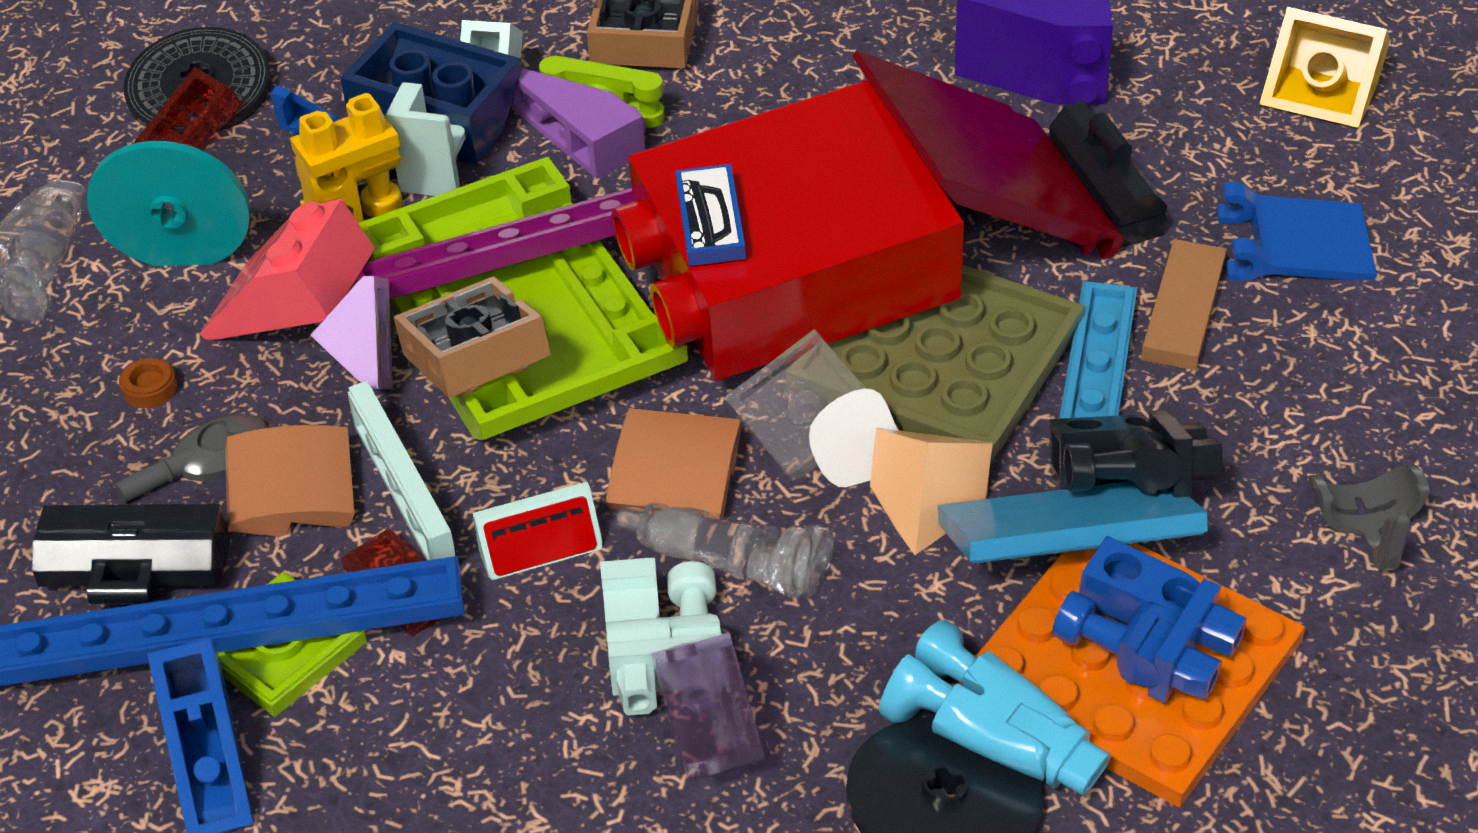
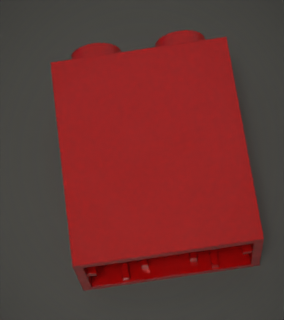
[611,80,964,382]

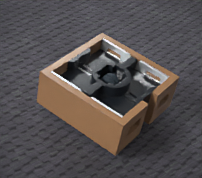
[587,0,699,68]
[393,276,551,398]

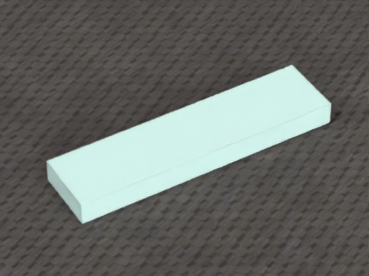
[347,381,455,560]

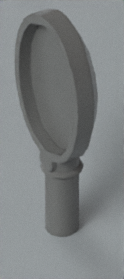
[114,413,267,503]

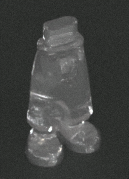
[0,179,85,322]
[616,502,834,599]

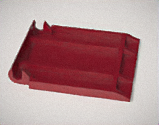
[852,50,1123,260]

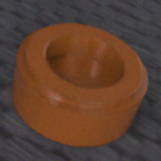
[119,358,178,409]

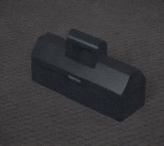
[1049,101,1168,248]
[32,504,230,604]

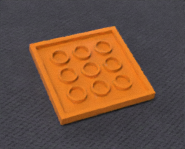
[959,543,1306,808]

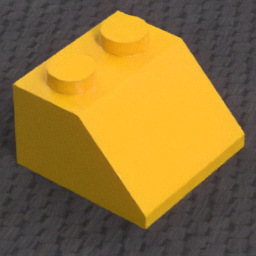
[1260,7,1390,128]

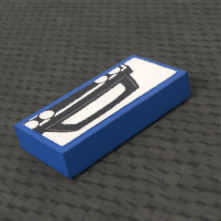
[675,164,746,266]

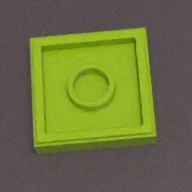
[218,571,367,717]

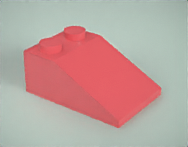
[200,199,375,340]

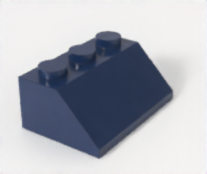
[340,22,522,164]

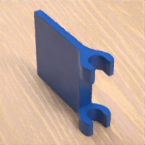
[1216,182,1377,281]

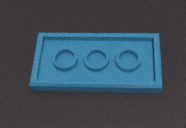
[938,481,1208,564]

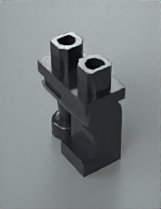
[1050,410,1223,497]

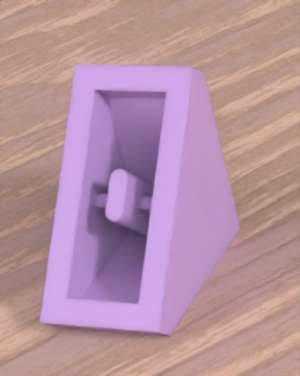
[310,276,393,390]

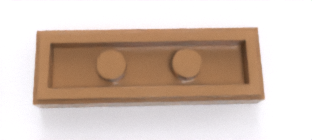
[1141,239,1227,371]

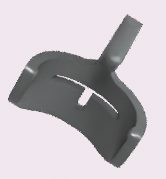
[1308,464,1430,571]

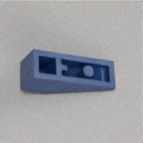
[147,638,254,833]

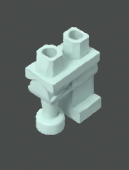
[600,557,725,715]

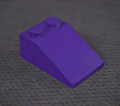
[954,0,1113,105]

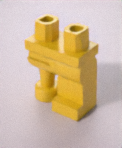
[290,93,403,223]

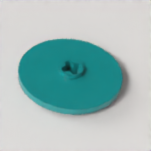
[87,141,251,266]

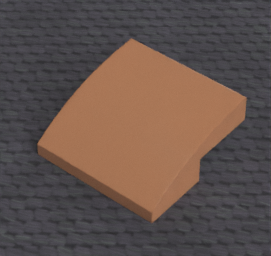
[605,408,742,521]
[225,425,354,536]

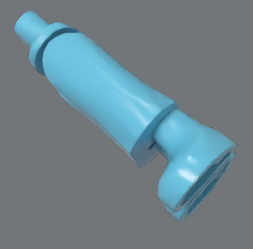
[879,620,1111,796]

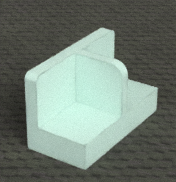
[386,82,465,196]

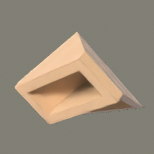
[870,428,993,555]

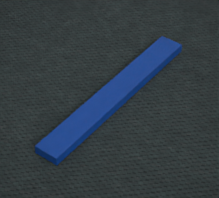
[0,556,465,686]

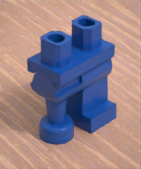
[1052,536,1247,703]

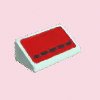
[473,482,603,580]

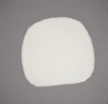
[809,388,898,487]

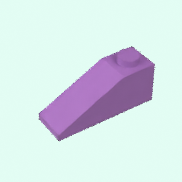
[511,68,646,179]

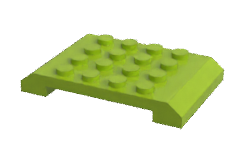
[358,157,688,440]

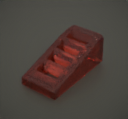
[134,67,243,149]

